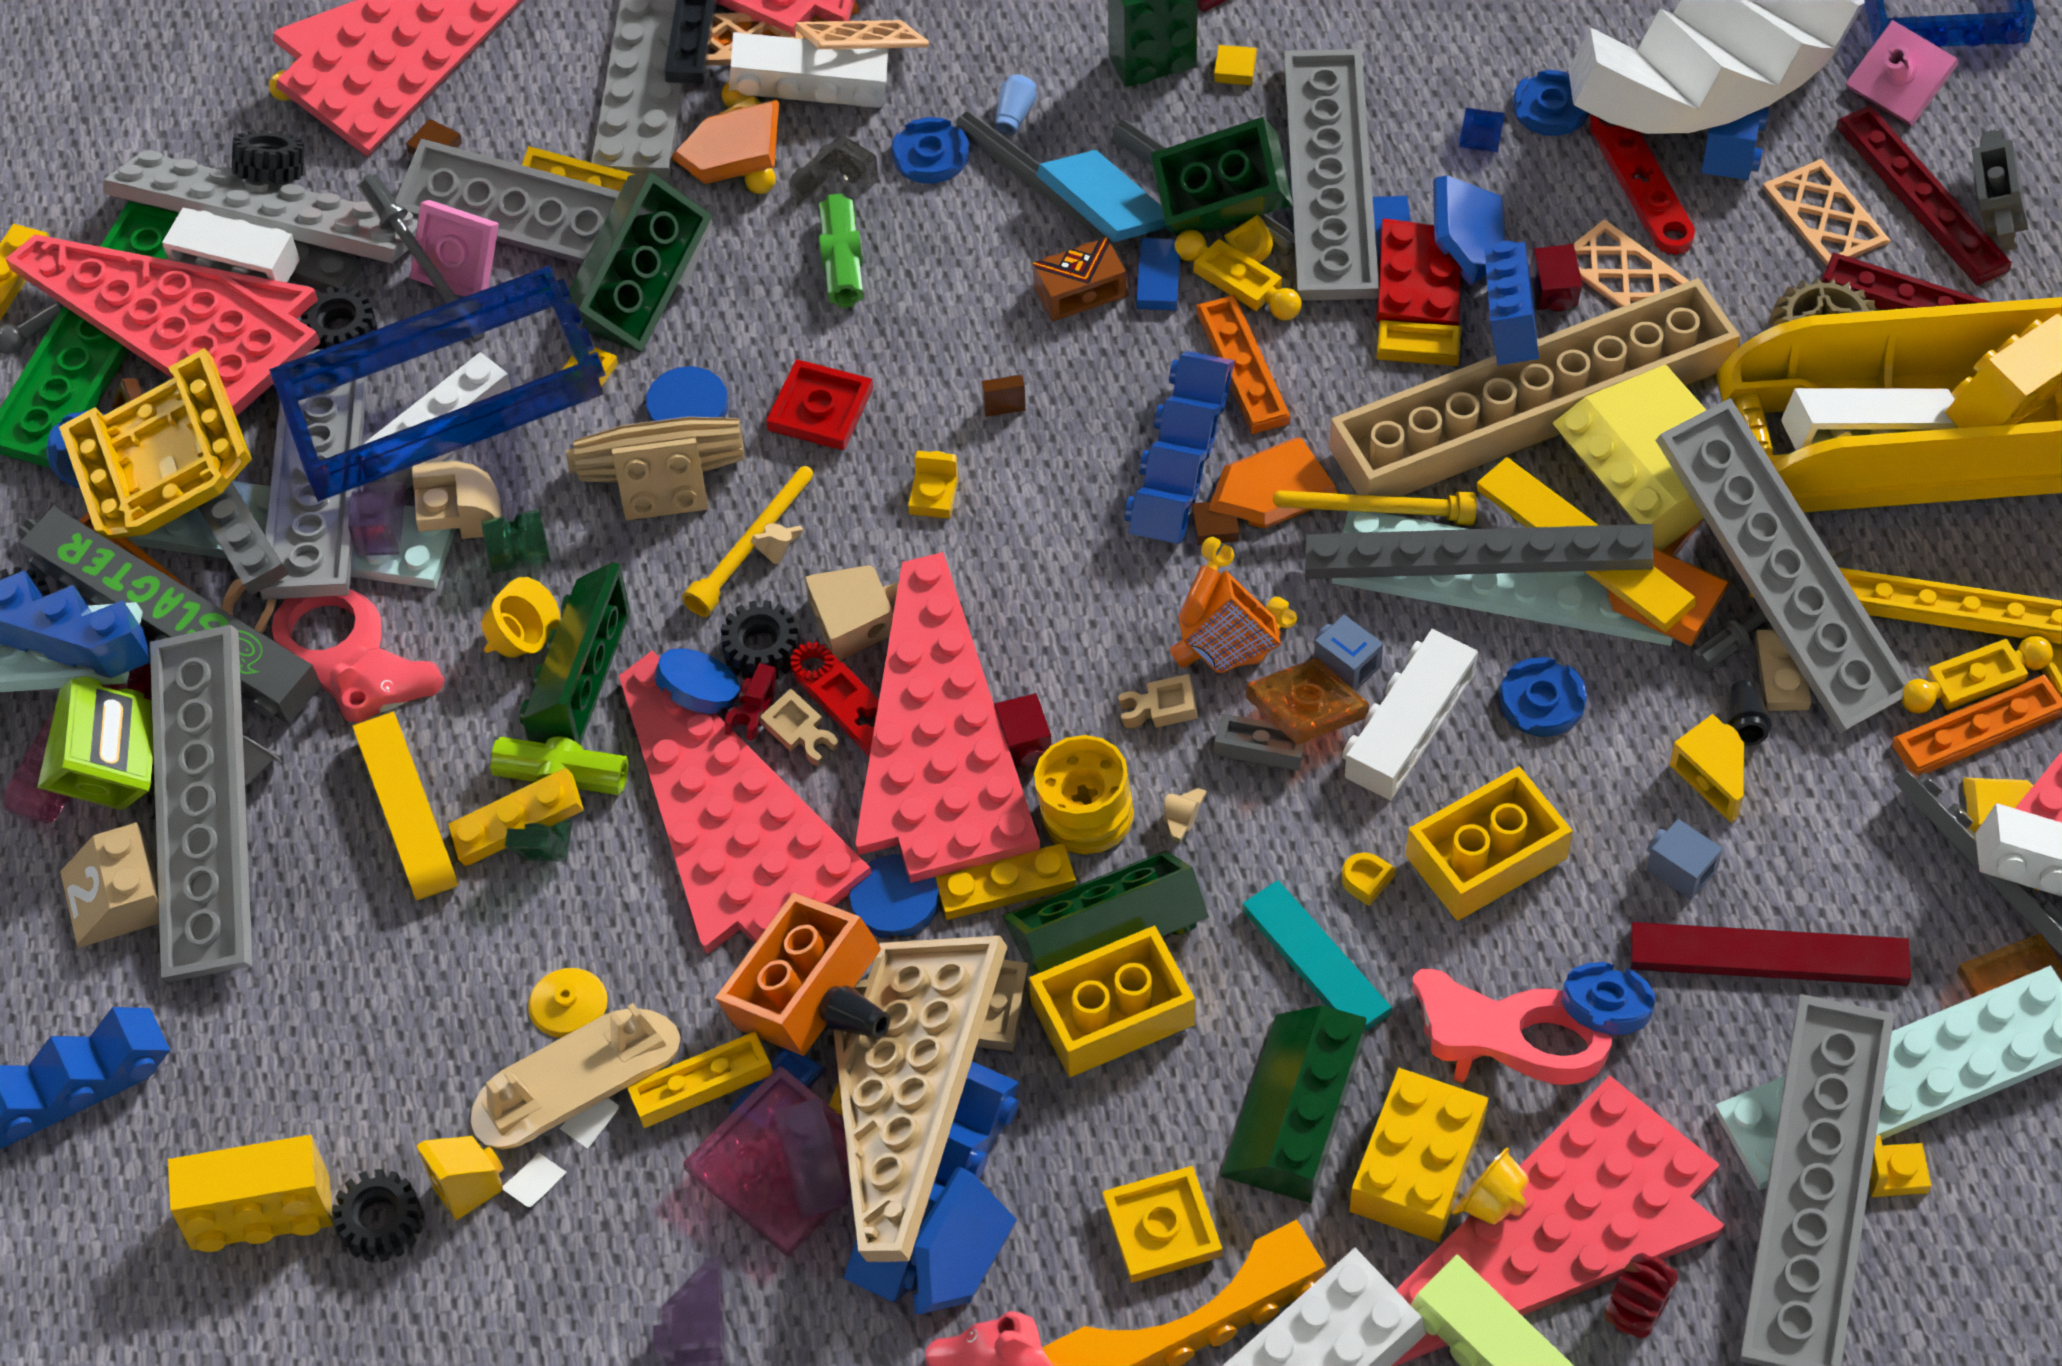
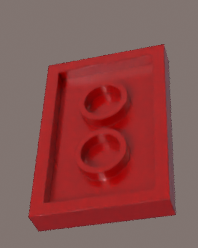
[1376,218,1461,326]

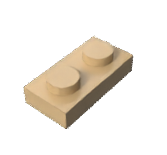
[1754,630,1811,711]
[976,960,1029,1052]

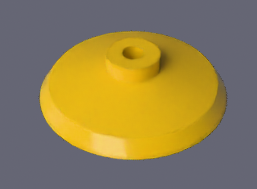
[528,968,607,1038]

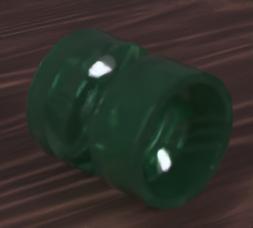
[481,508,551,574]

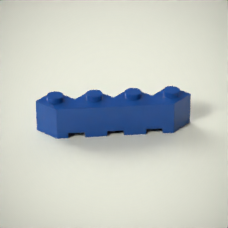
[1701,107,1769,180]
[1124,351,1235,544]
[0,570,151,679]
[0,1007,171,1149]
[843,1061,1019,1302]

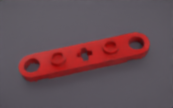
[1589,114,1695,255]
[790,641,879,757]

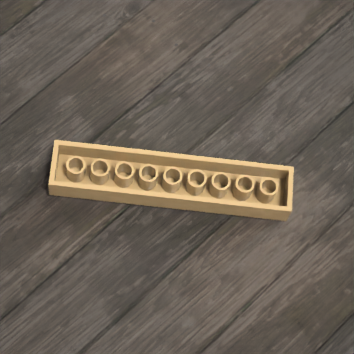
[1329,278,1740,497]

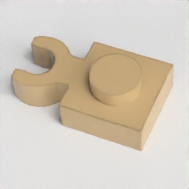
[1118,674,1198,729]
[760,688,838,766]

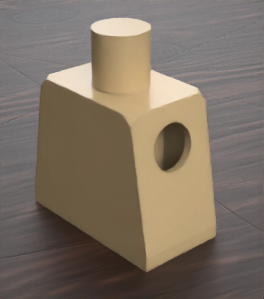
[805,565,899,661]

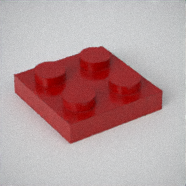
[766,359,873,451]

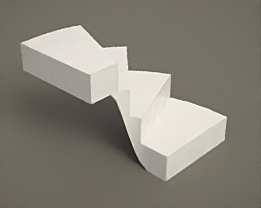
[1568,0,1864,134]

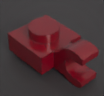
[725,663,776,741]

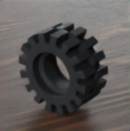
[231,130,305,185]
[300,286,378,350]
[720,600,800,680]
[332,1169,424,1262]

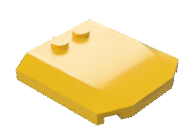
[59,348,252,539]

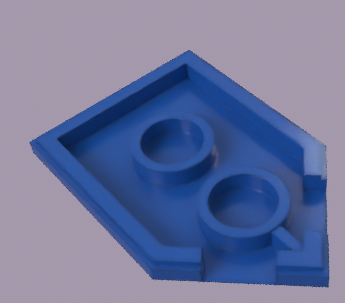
[1433,175,1505,286]
[911,1167,1017,1315]

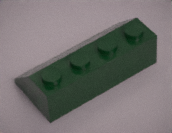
[557,171,713,353]
[519,562,631,745]
[1002,850,1209,976]
[1221,1005,1367,1204]

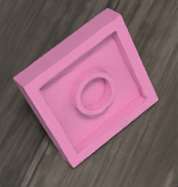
[1845,20,1959,127]
[410,200,499,302]

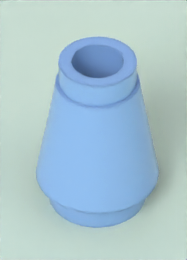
[994,74,1037,135]

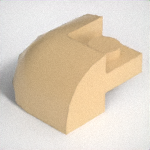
[412,461,504,539]

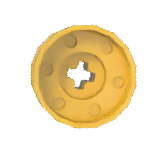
[1034,735,1134,855]

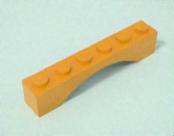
[1042,1219,1326,1366]

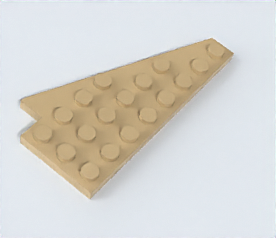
[834,936,1007,1262]

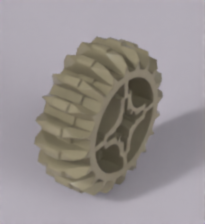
[1768,277,1875,329]

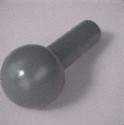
[0,301,62,354]

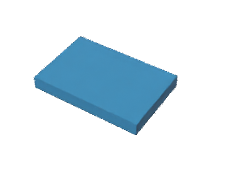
[1036,150,1167,243]

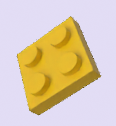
[1102,1165,1223,1283]

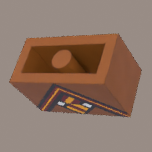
[1033,237,1126,322]

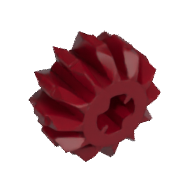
[1604,1253,1678,1339]

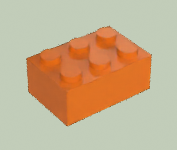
[715,892,881,1056]

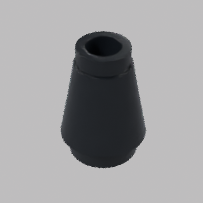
[1727,680,1772,746]
[819,986,890,1039]

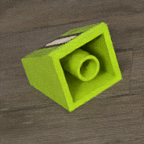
[37,677,153,810]

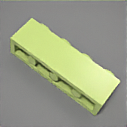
[1411,1254,1574,1366]

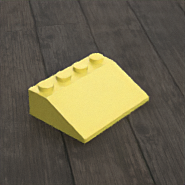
[1552,364,1706,550]

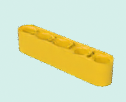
[352,711,459,901]

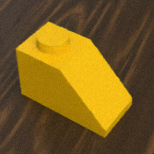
[1669,714,1744,823]
[416,1136,504,1221]

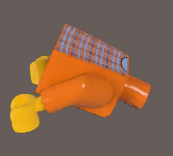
[1170,537,1297,673]

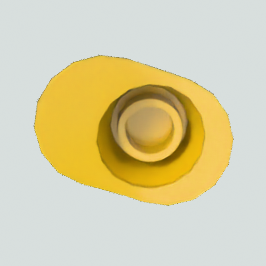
[481,577,560,658]
[1452,1147,1528,1225]

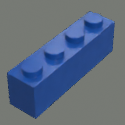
[1484,241,1539,365]

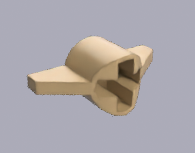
[751,523,803,564]
[1162,788,1207,843]

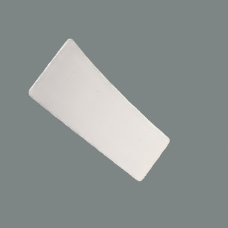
[502,1098,619,1207]

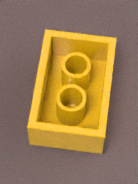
[1944,313,2062,428]
[1405,766,1573,922]
[1029,925,1195,1078]
[1349,1067,1489,1243]
[168,1135,333,1252]

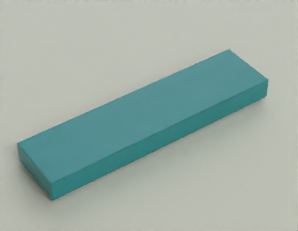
[1242,880,1392,1032]

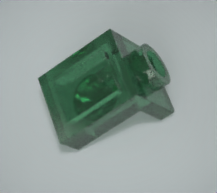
[505,818,572,862]

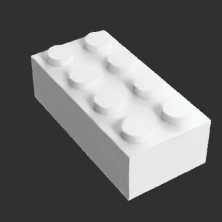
[1223,1248,1426,1366]

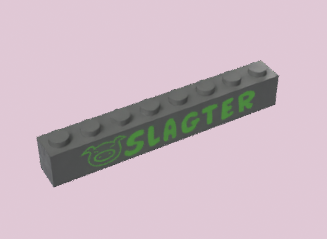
[20,506,322,724]

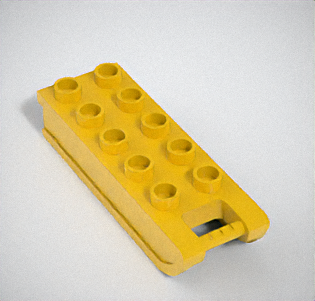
[1716,297,2062,512]

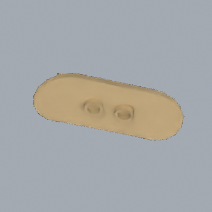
[471,1003,681,1150]

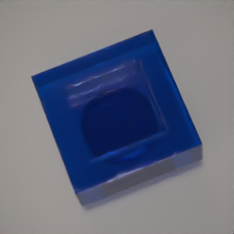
[1459,108,1505,153]

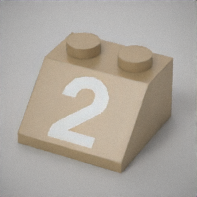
[60,822,159,948]

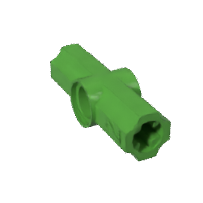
[819,194,863,308]

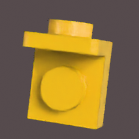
[908,451,959,519]
[1869,1135,1931,1197]

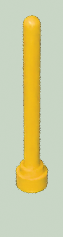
[682,466,813,617]
[1273,491,1477,526]

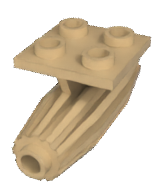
[566,416,745,520]

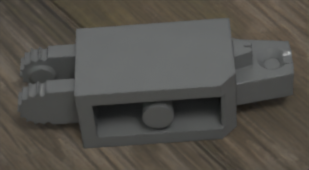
[1972,129,2029,251]

